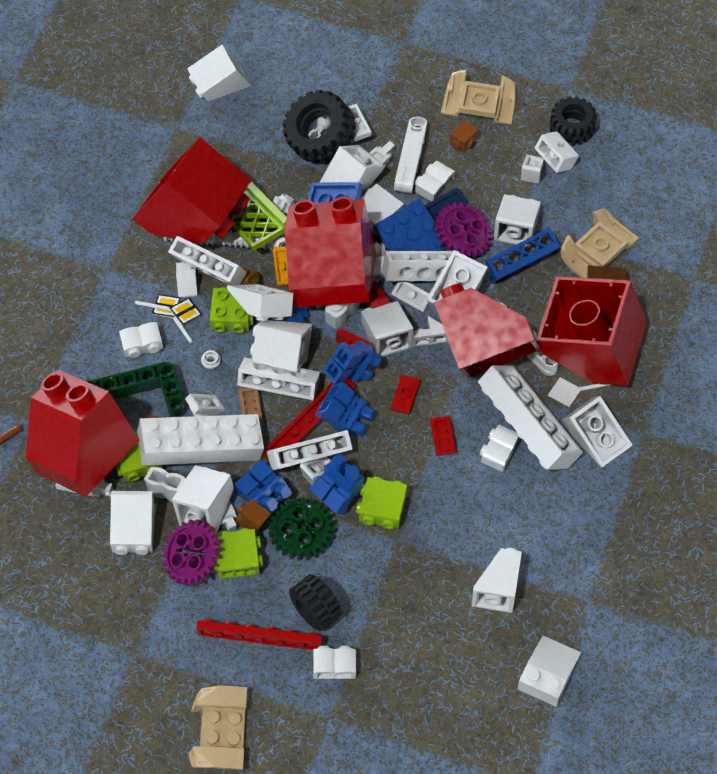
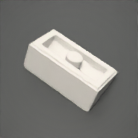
[391,281,430,312]

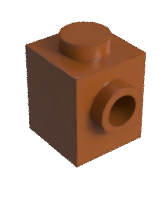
[450,120,478,153]
[235,499,271,535]

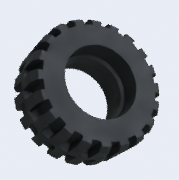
[283,90,356,164]

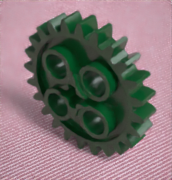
[268,497,334,561]

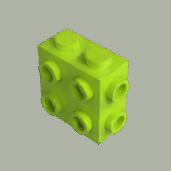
[210,287,254,333]
[116,432,163,482]
[356,477,407,529]
[213,528,263,580]

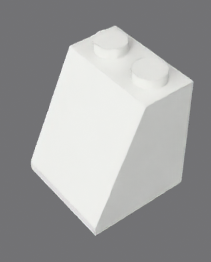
[187,45,252,102]
[319,145,385,196]
[494,194,541,247]
[361,301,413,357]
[250,320,312,372]
[172,465,234,532]
[110,491,156,555]
[471,548,522,613]

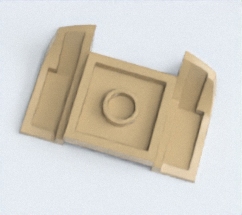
[441,70,517,125]
[561,208,639,278]
[189,685,247,770]

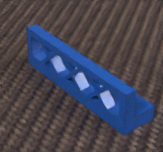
[485,227,561,284]

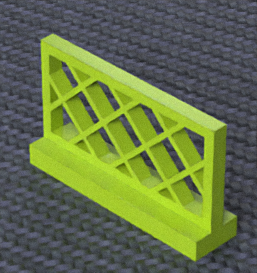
[228,182,287,250]

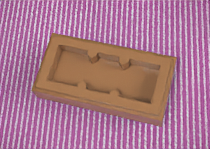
[238,388,263,423]

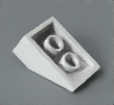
[427,250,488,309]
[227,284,293,321]
[562,396,632,467]
[517,636,581,707]

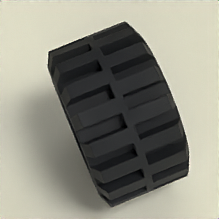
[549,96,597,146]
[289,574,342,631]

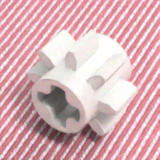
[272,193,294,216]

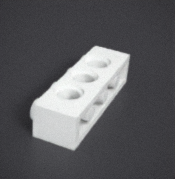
[168,236,247,285]
[382,251,459,282]
[237,357,320,400]
[267,430,352,470]

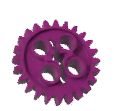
[434,202,493,259]
[161,519,223,586]

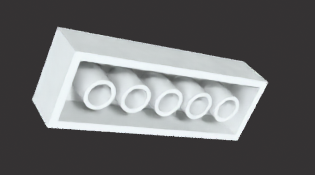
[478,365,583,470]
[137,414,264,466]

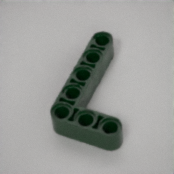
[87,362,185,417]

